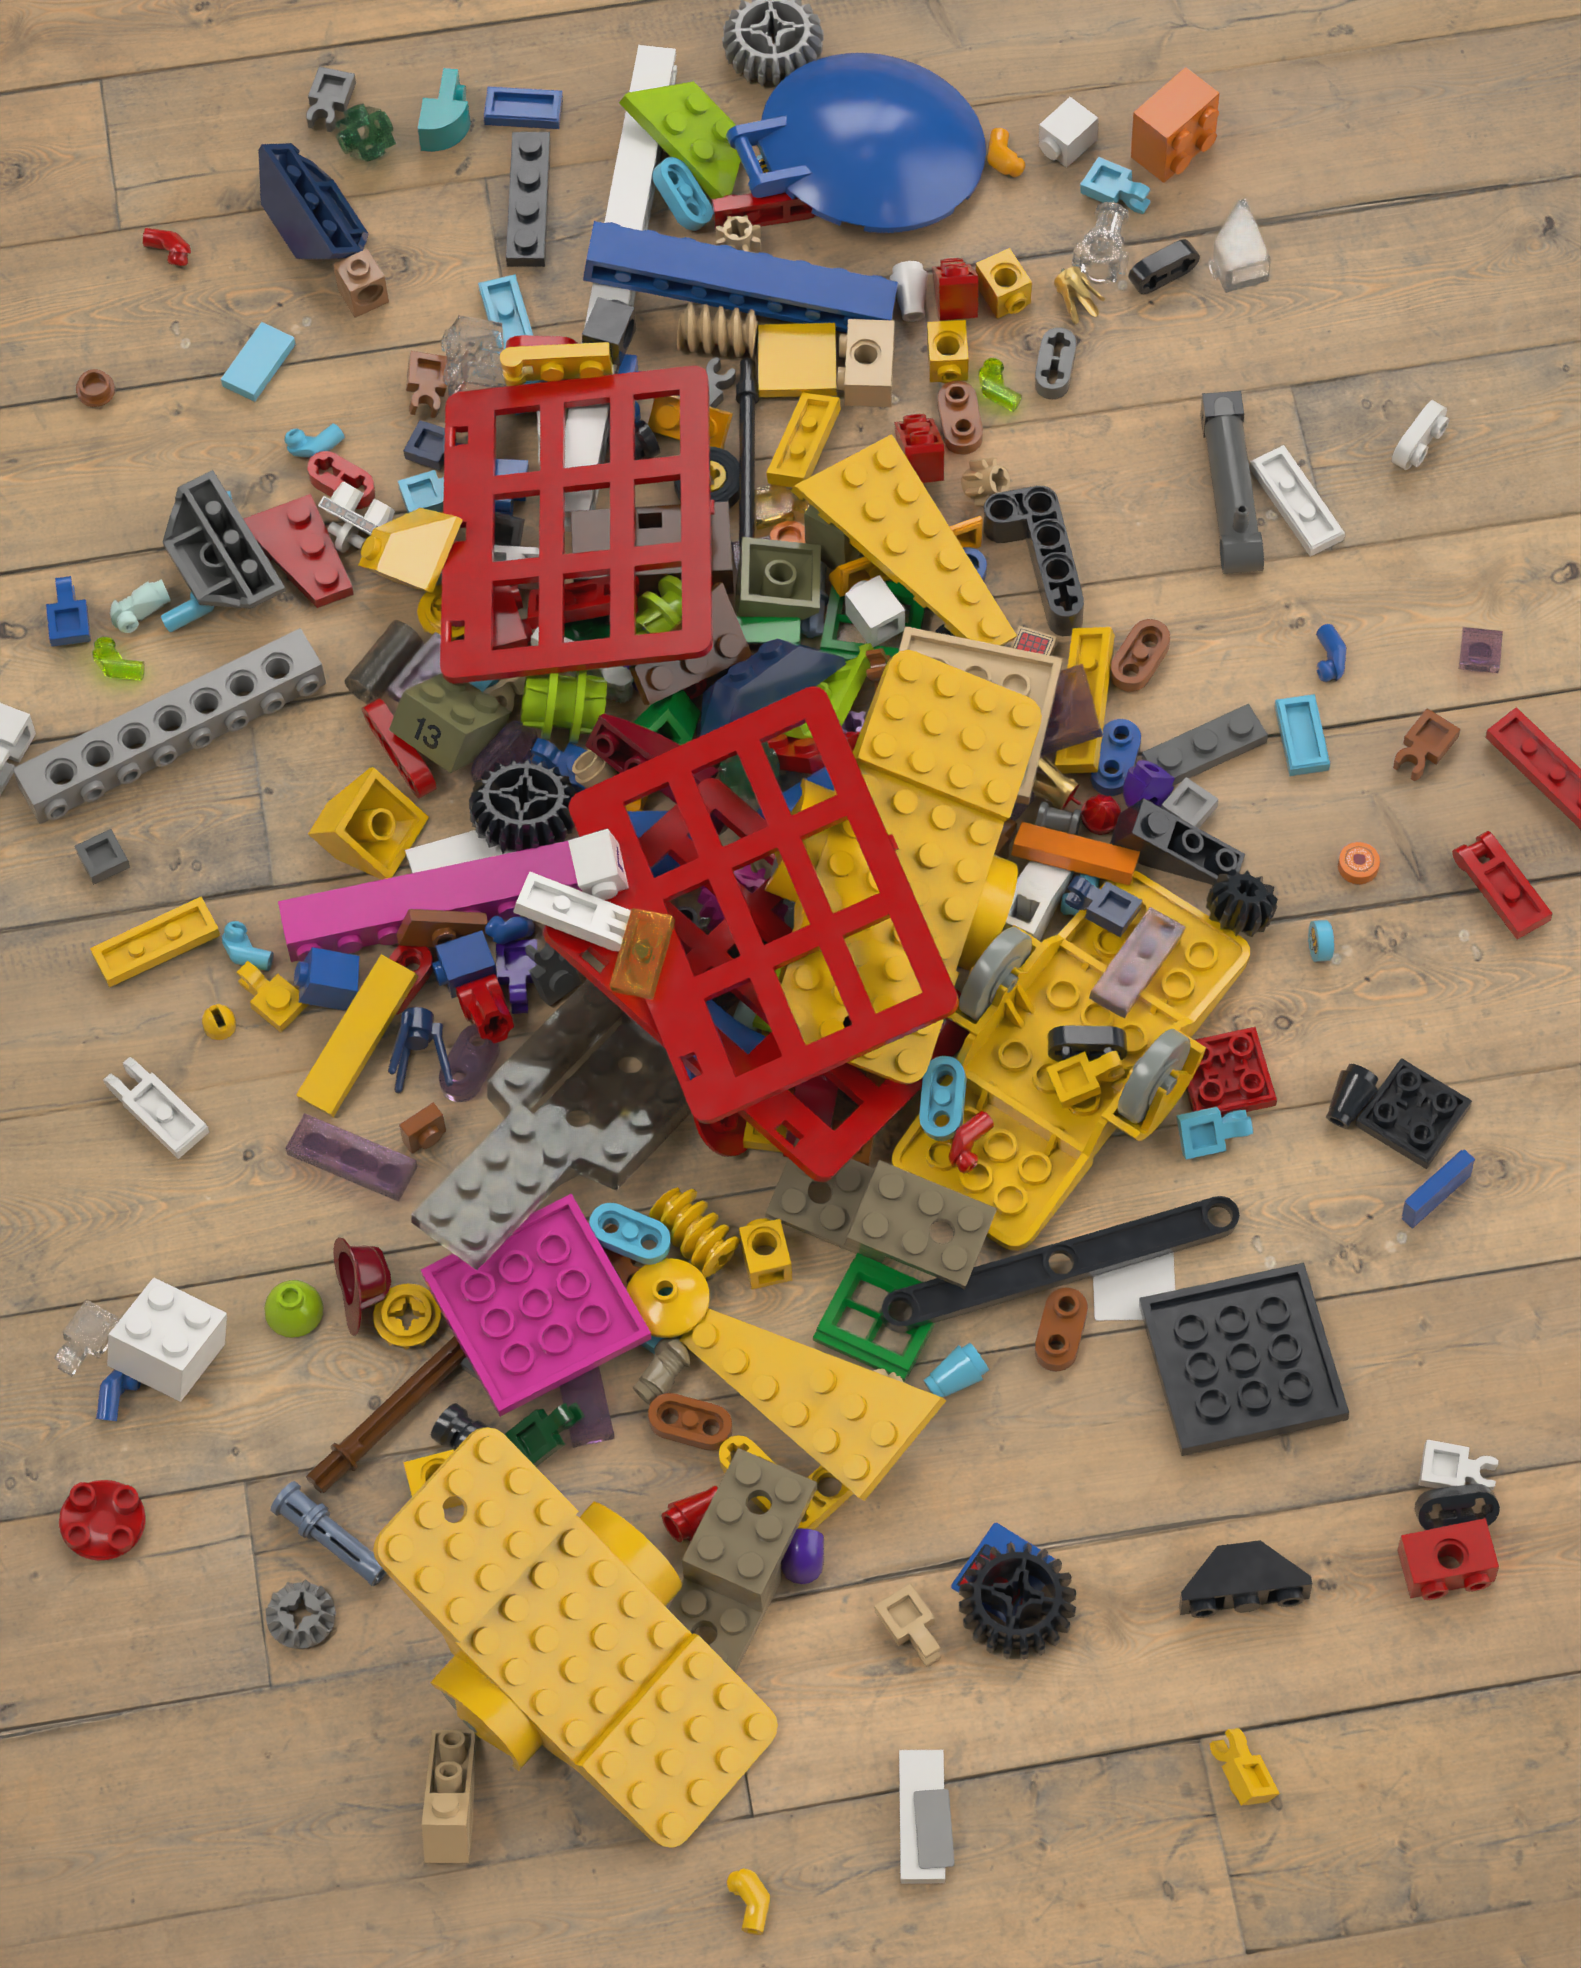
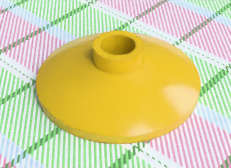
[626,1258,710,1338]

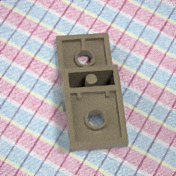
[765,1138,997,1289]
[668,1448,817,1673]

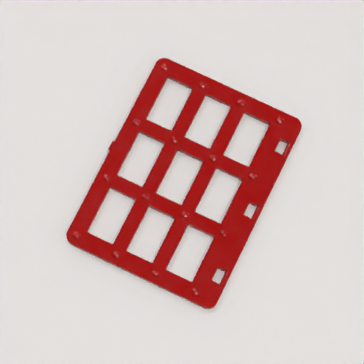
[440,366,715,684]
[569,686,959,1124]
[543,778,970,1182]

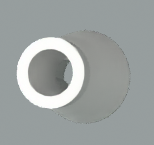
[889,261,928,322]

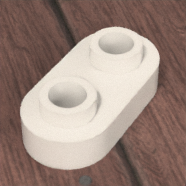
[1392,400,1449,470]

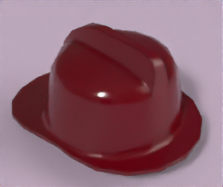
[333,1237,392,1336]

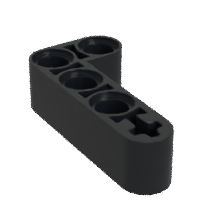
[984,486,1084,636]

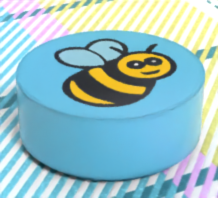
[1308,920,1334,962]

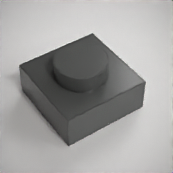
[75,829,130,885]

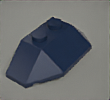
[258,143,369,259]
[700,638,846,736]

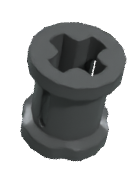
[1035,802,1082,836]

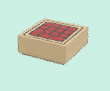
[1010,626,1057,656]

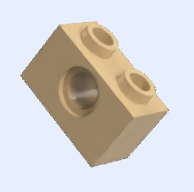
[837,319,895,407]

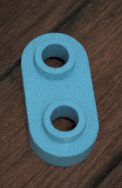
[653,157,713,231]
[919,1056,967,1141]
[589,1203,671,1265]

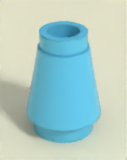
[923,1343,989,1398]

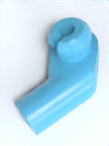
[161,592,214,633]

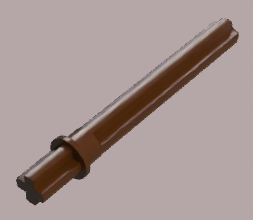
[306,1336,466,1493]

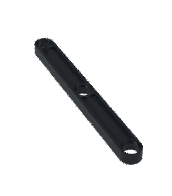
[880,1196,1240,1332]

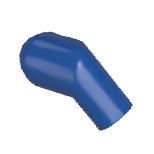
[1316,624,1347,682]
[485,916,535,945]
[96,1369,141,1421]

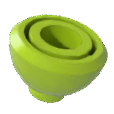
[264,1280,324,1338]

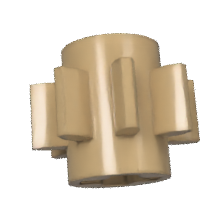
[715,215,761,253]
[961,457,1010,506]

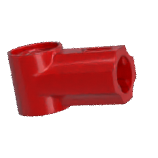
[455,974,515,1044]

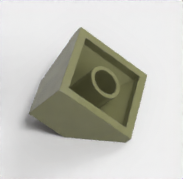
[734,537,821,620]

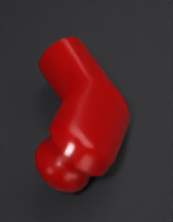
[143,228,191,266]
[948,1111,994,1173]

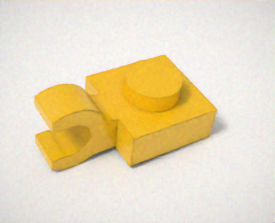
[236,961,309,1033]
[1046,1051,1125,1109]
[1209,1728,1280,1806]

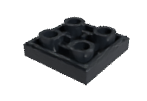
[1356,1058,1472,1169]

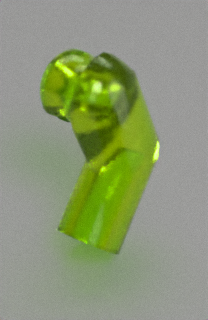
[978,358,1022,412]
[92,637,145,681]

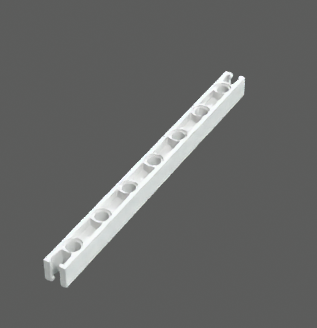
[565,45,677,532]

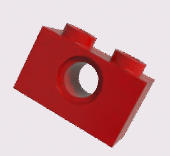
[1397,1518,1499,1600]

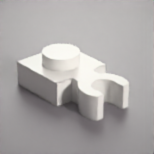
[1419,1440,1498,1491]

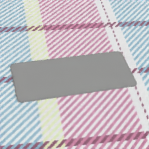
[914,1789,955,1869]

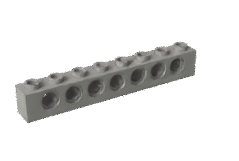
[12,628,326,824]

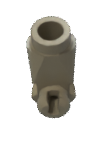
[633,1338,690,1405]

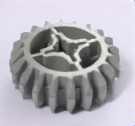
[722,0,824,87]

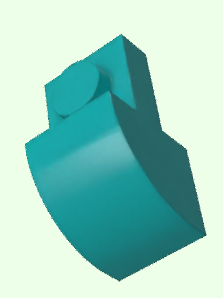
[418,68,471,152]

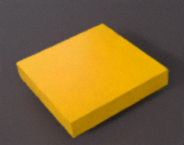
[758,323,837,397]

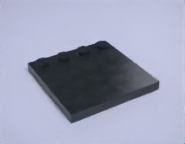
[1139,1263,1349,1456]

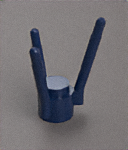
[388,1007,454,1093]

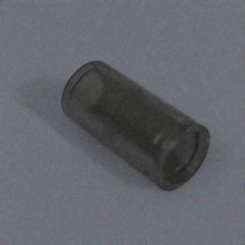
[344,620,424,704]

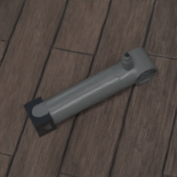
[1200,390,1264,574]

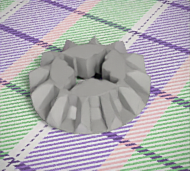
[265,1579,336,1649]

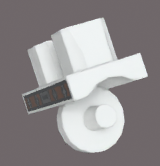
[318,482,395,553]

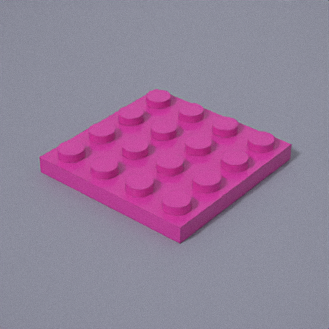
[421,1194,651,1417]

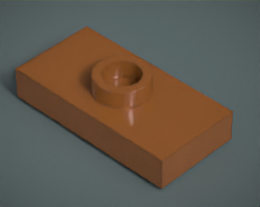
[396,909,488,947]

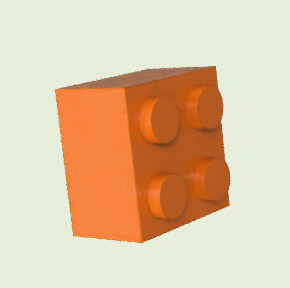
[1131,67,1219,183]

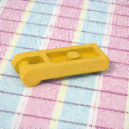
[500,342,613,386]

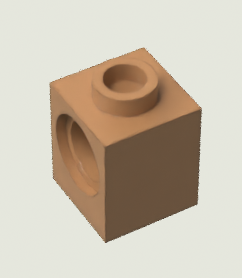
[333,248,389,318]

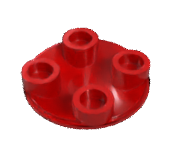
[59,1480,146,1561]

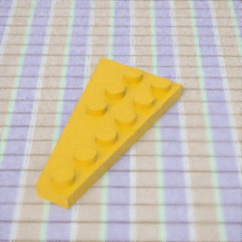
[791,434,1017,646]
[679,1308,947,1501]

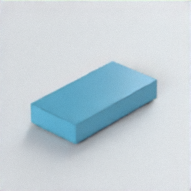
[221,322,296,402]
[1274,694,1330,776]

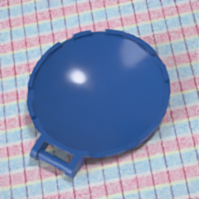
[726,53,986,233]

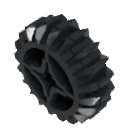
[469,757,577,854]
[959,1541,1076,1660]

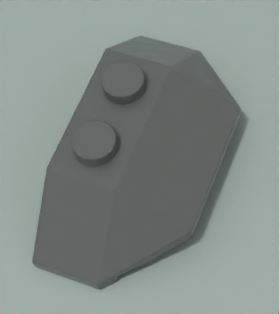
[163,470,286,609]

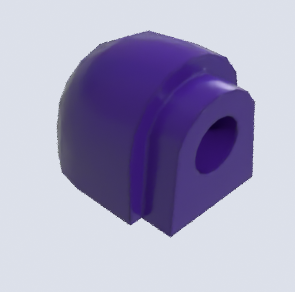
[1123,760,1175,808]
[780,1528,824,1584]

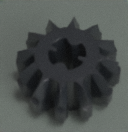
[1206,869,1278,937]

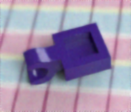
[496,939,538,1014]

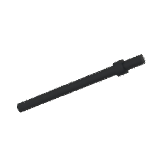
[736,358,759,547]

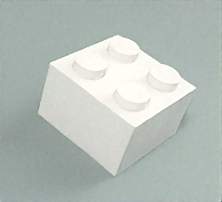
[107,1278,227,1402]

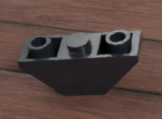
[1179,1540,1312,1618]

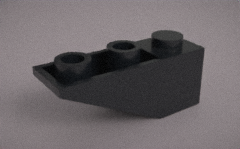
[1110,798,1245,885]

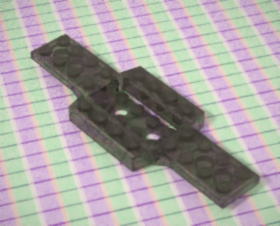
[411,917,768,1270]

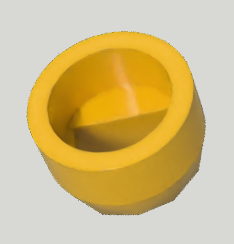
[202,1004,236,1040]

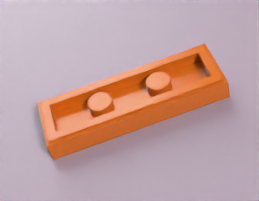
[1011,822,1140,885]

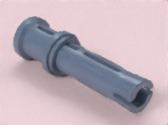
[270,1481,386,1586]

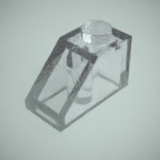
[1209,198,1271,293]

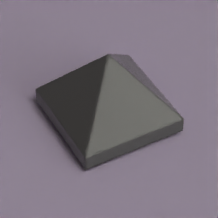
[494,512,525,546]

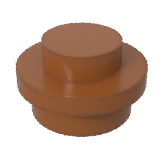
[76,369,115,407]

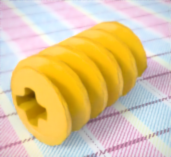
[649,1187,740,1278]

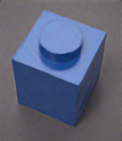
[432,930,497,998]
[294,947,359,1011]

